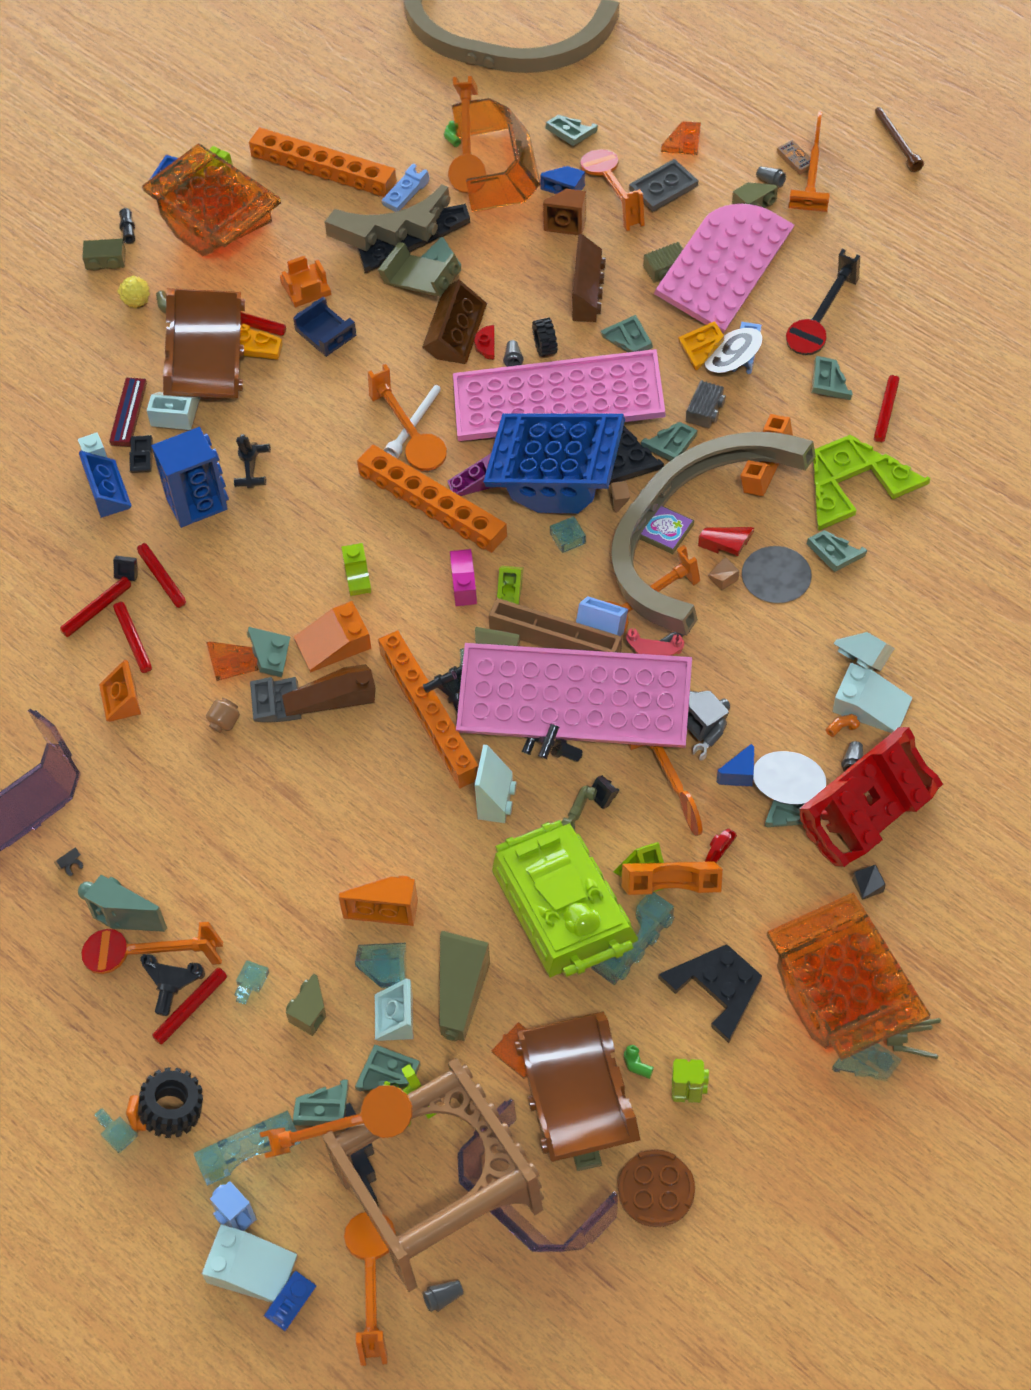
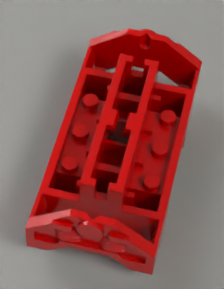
[799,727,943,867]

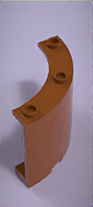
[163,288,245,398]
[515,1011,641,1162]

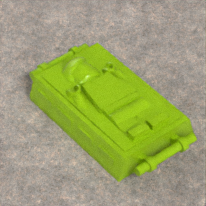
[492,820,638,978]

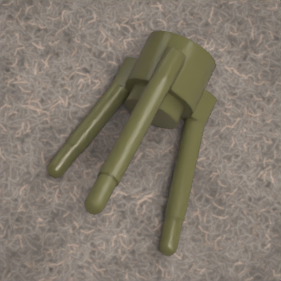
[886,1018,941,1059]

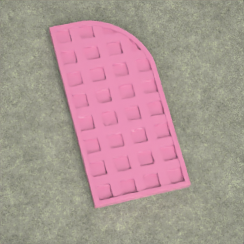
[654,204,794,334]

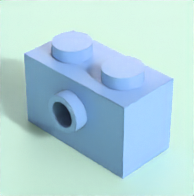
[576,596,628,636]
[210,1181,257,1231]

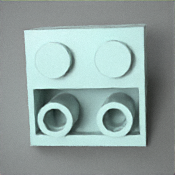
[147,392,200,430]
[834,632,895,671]

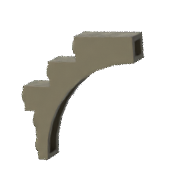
[325,184,450,251]

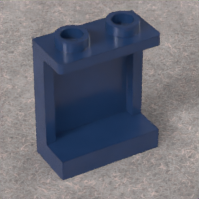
[293,297,357,357]

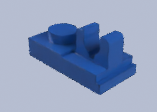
[263,1270,316,1331]

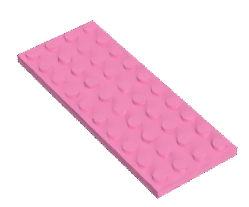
[453,349,666,441]
[456,643,692,748]

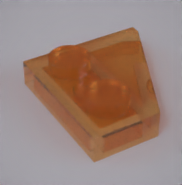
[661,121,701,155]
[206,641,259,681]

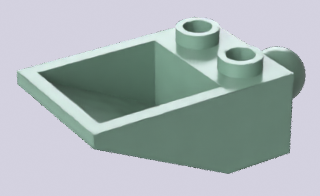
[78,875,167,932]

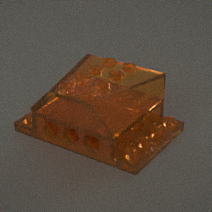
[142,143,281,256]
[767,892,931,1060]

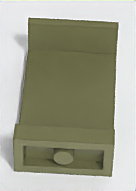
[378,242,461,297]

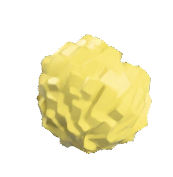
[117,276,150,309]

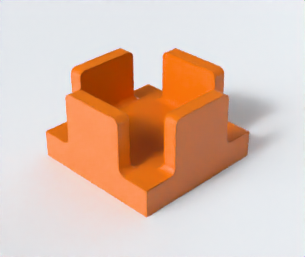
[280,256,332,308]

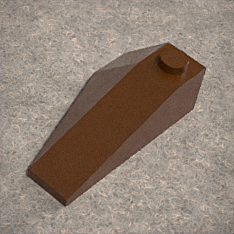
[282,664,376,716]

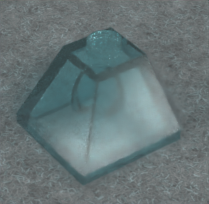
[355,943,407,988]

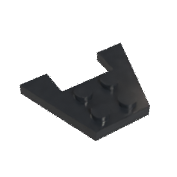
[658,944,762,1043]

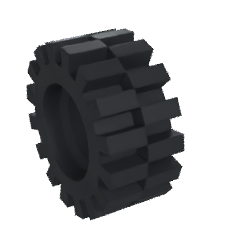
[532,317,558,357]

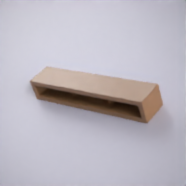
[489,598,622,653]

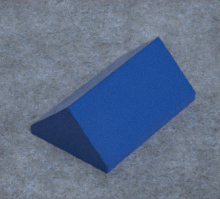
[79,451,132,518]

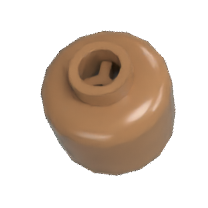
[206,698,240,733]

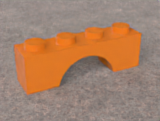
[741,414,793,496]
[621,861,723,895]

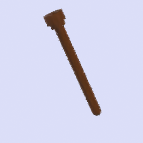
[875,107,924,172]

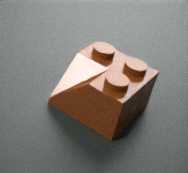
[543,189,586,235]

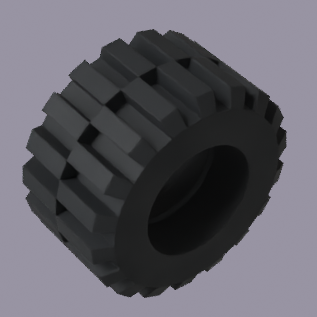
[138,1067,203,1138]

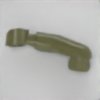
[562,785,597,830]

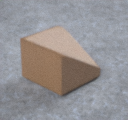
[610,481,630,513]
[708,558,739,591]

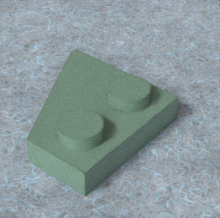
[641,422,697,461]
[247,627,290,677]

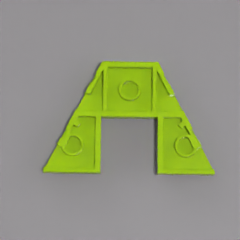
[813,435,930,531]

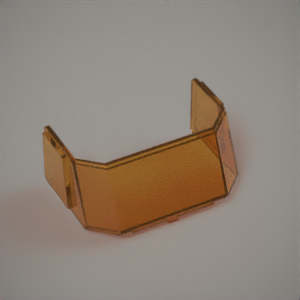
[452,98,540,212]

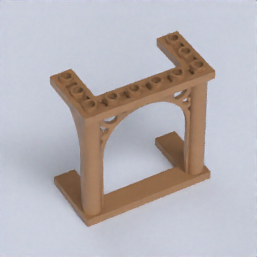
[322,1058,544,1292]

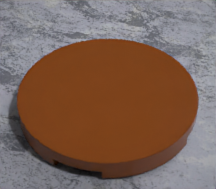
[618,1150,695,1227]

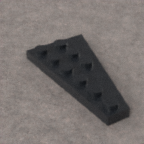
[357,204,470,273]
[609,426,664,485]

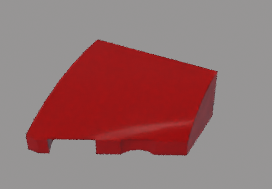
[698,527,754,556]

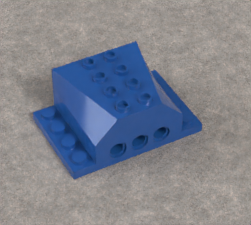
[484,413,625,514]

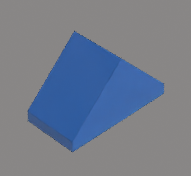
[716,744,754,787]

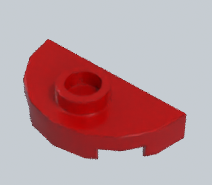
[474,325,495,360]
[705,828,737,863]

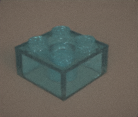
[550,516,586,553]

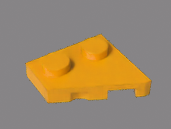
[678,321,724,370]

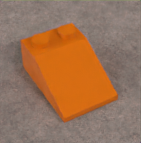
[294,601,372,673]
[339,876,418,926]

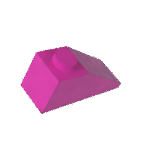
[450,549,477,606]

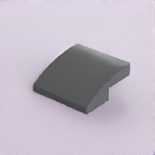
[250,677,302,722]

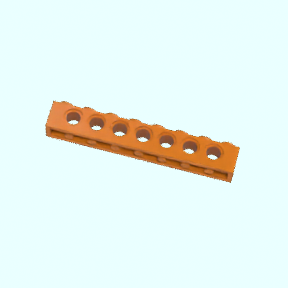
[249,127,397,197]
[357,444,507,553]
[378,630,479,789]

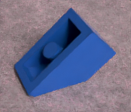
[540,166,585,194]

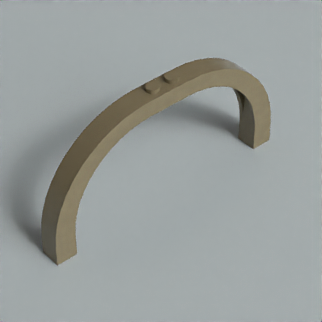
[404,0,619,73]
[611,432,816,636]

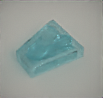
[832,1031,902,1082]

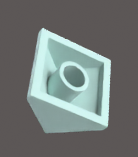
[375,978,413,1041]

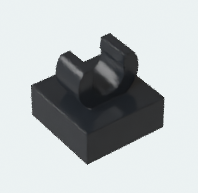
[113,556,137,581]
[592,775,620,809]
[54,847,83,876]

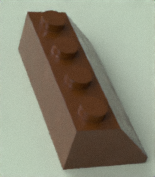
[572,234,606,322]
[422,279,487,364]

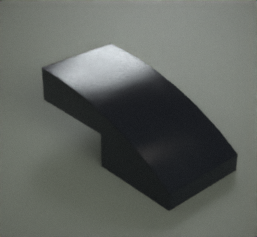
[129,435,153,473]

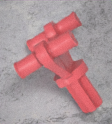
[626,628,684,656]

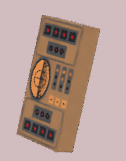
[777,140,811,175]

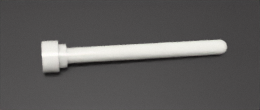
[384,385,441,459]

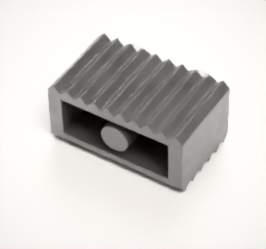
[686,380,726,428]

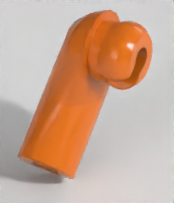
[826,714,860,737]
[126,1095,147,1132]

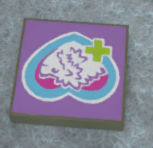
[640,504,694,554]

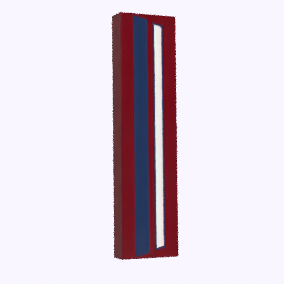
[109,377,147,447]

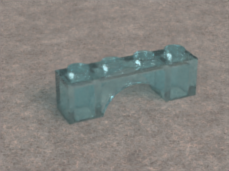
[591,892,675,985]
[193,1110,301,1186]

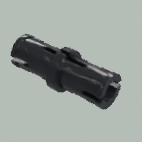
[119,208,135,244]

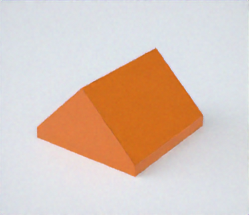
[99,660,141,722]

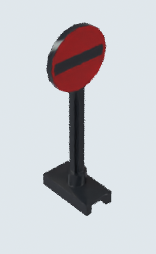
[786,249,860,355]

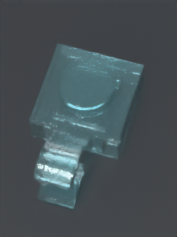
[235,960,269,1004]
[94,1108,138,1154]

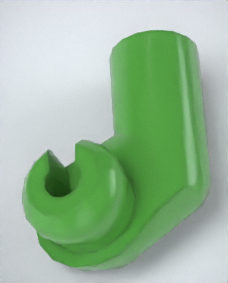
[444,121,461,147]
[623,1045,654,1079]

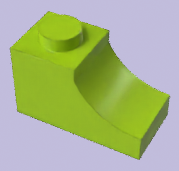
[341,543,372,596]
[497,566,524,605]

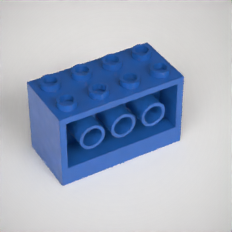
[151,427,229,528]

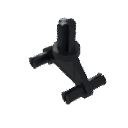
[234,434,271,488]
[423,665,463,713]
[521,724,583,762]
[140,954,205,1016]

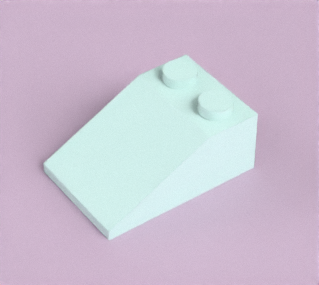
[832,663,913,733]
[475,745,517,823]
[202,1224,298,1303]

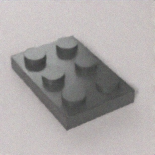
[629,159,698,212]

